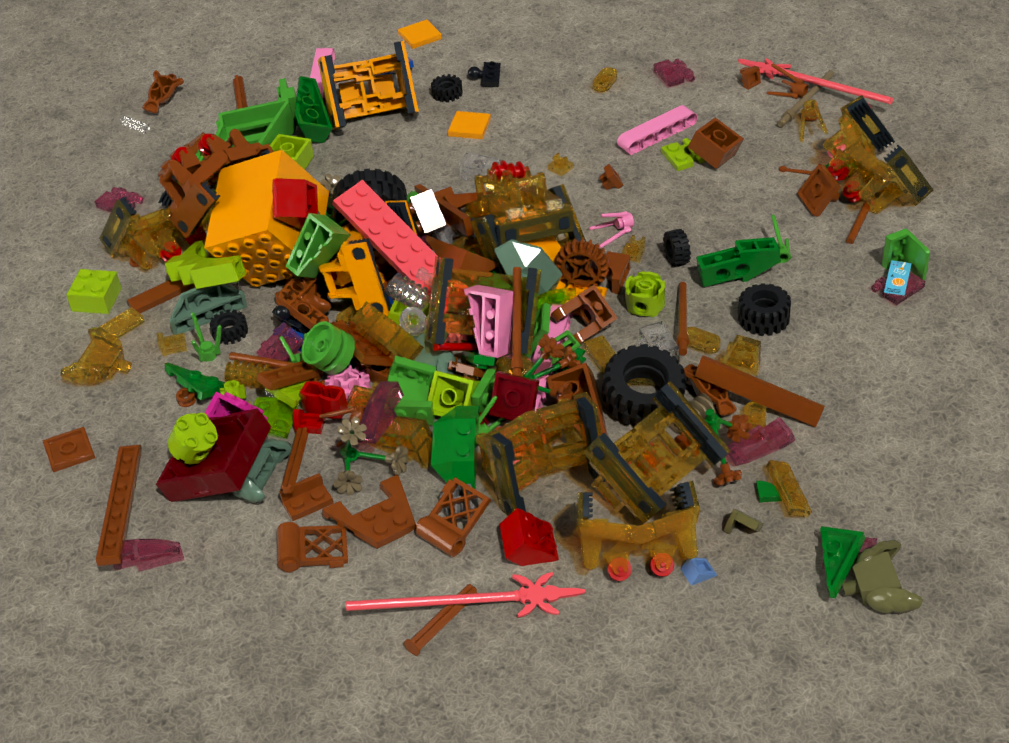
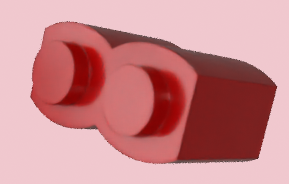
[300,381,348,419]

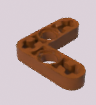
[276,275,329,329]

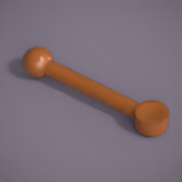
[779,166,814,175]

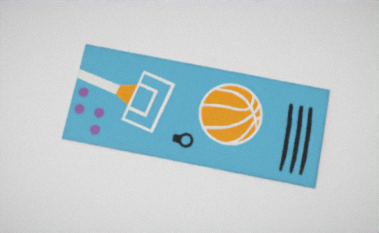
[884,260,912,296]

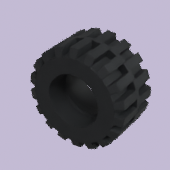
[738,283,791,336]

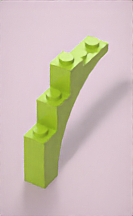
[165,240,246,289]

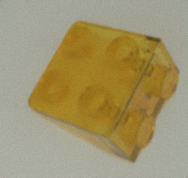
[720,335,761,376]

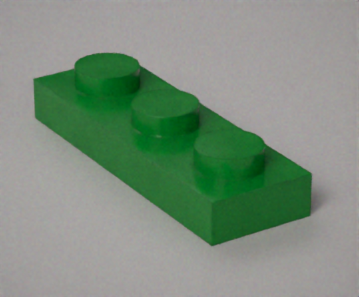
[462,351,495,369]

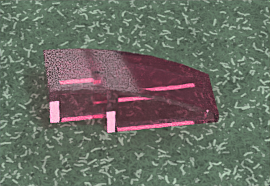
[358,381,404,444]
[725,417,795,466]
[113,539,185,572]

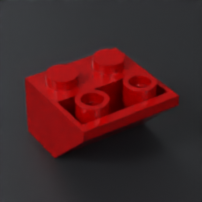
[272,178,318,228]
[499,508,559,566]

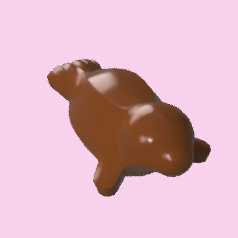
[142,70,184,113]
[684,364,737,416]

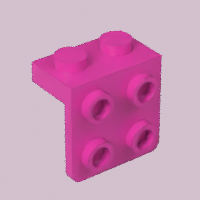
[205,392,268,420]

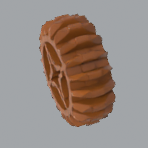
[556,238,610,289]

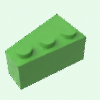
[286,213,351,278]

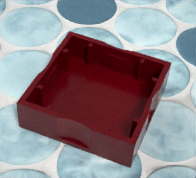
[156,408,271,502]

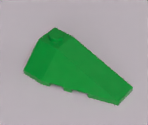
[295,76,333,143]

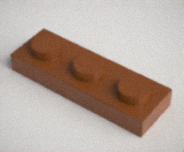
[257,361,320,390]

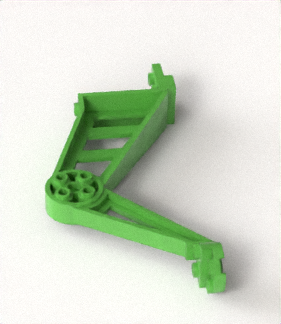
[205,78,299,218]

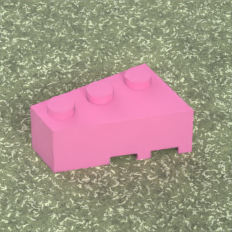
[464,285,513,358]

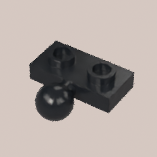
[467,61,501,87]
[272,305,310,334]

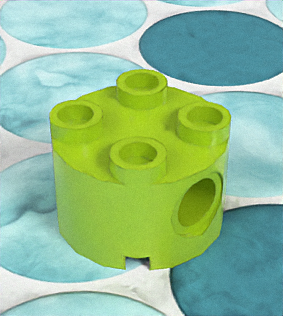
[625,271,665,317]
[167,412,218,464]

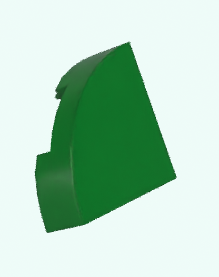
[756,481,782,503]

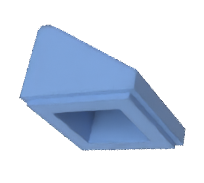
[681,557,717,585]

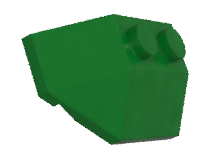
[431,406,480,489]

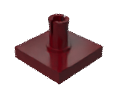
[489,371,539,424]

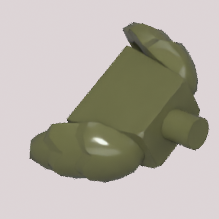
[842,539,923,614]

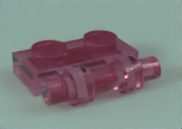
[653,59,695,87]
[95,187,144,213]
[871,272,925,305]
[257,322,304,369]

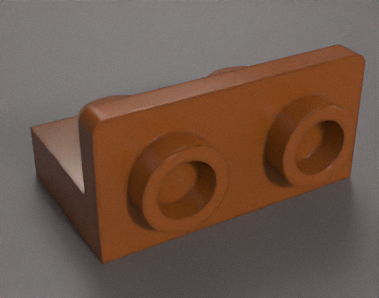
[279,473,334,521]

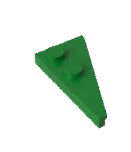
[165,363,225,400]
[820,526,866,598]

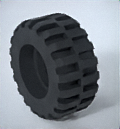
[333,168,408,229]
[602,344,687,428]

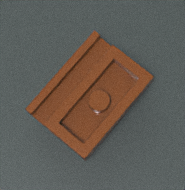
[448,361,498,381]

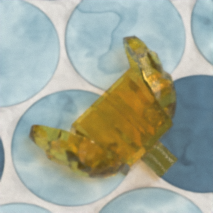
[60,327,132,386]

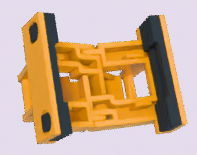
[317,41,419,130]
[318,200,417,319]

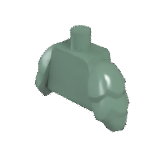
[390,331,456,374]
[232,439,292,503]

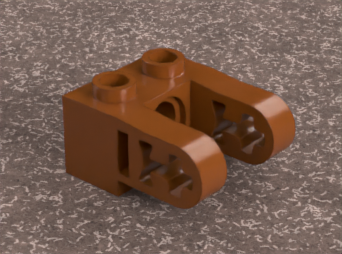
[551,284,617,346]

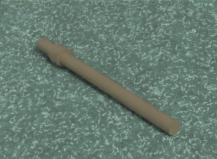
[777,70,834,127]

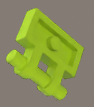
[661,138,705,171]

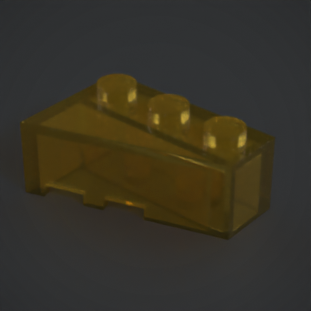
[363,413,433,469]

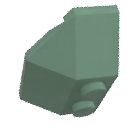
[495,239,562,301]
[169,283,247,337]

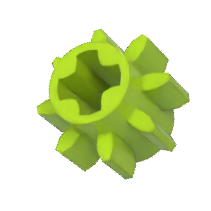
[220,380,246,399]

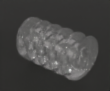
[386,273,431,313]
[399,306,429,337]

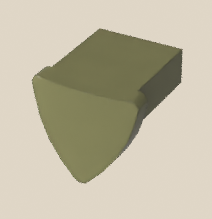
[724,509,764,534]

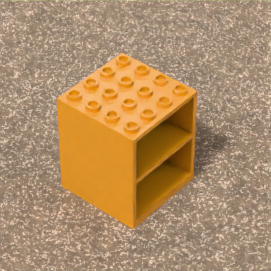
[204,150,329,287]

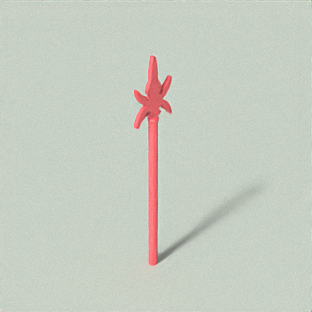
[738,58,893,105]
[346,572,585,618]

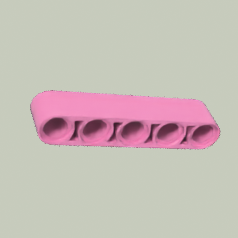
[617,105,698,155]

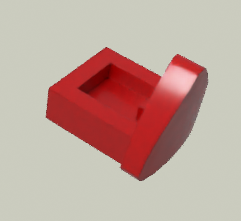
[293,409,326,434]

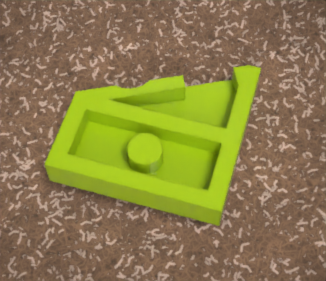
[265,380,310,408]

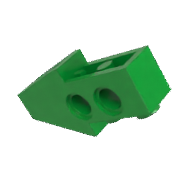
[696,237,781,287]

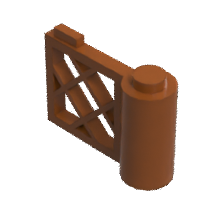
[416,477,491,557]
[277,522,348,572]

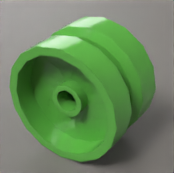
[301,321,355,375]

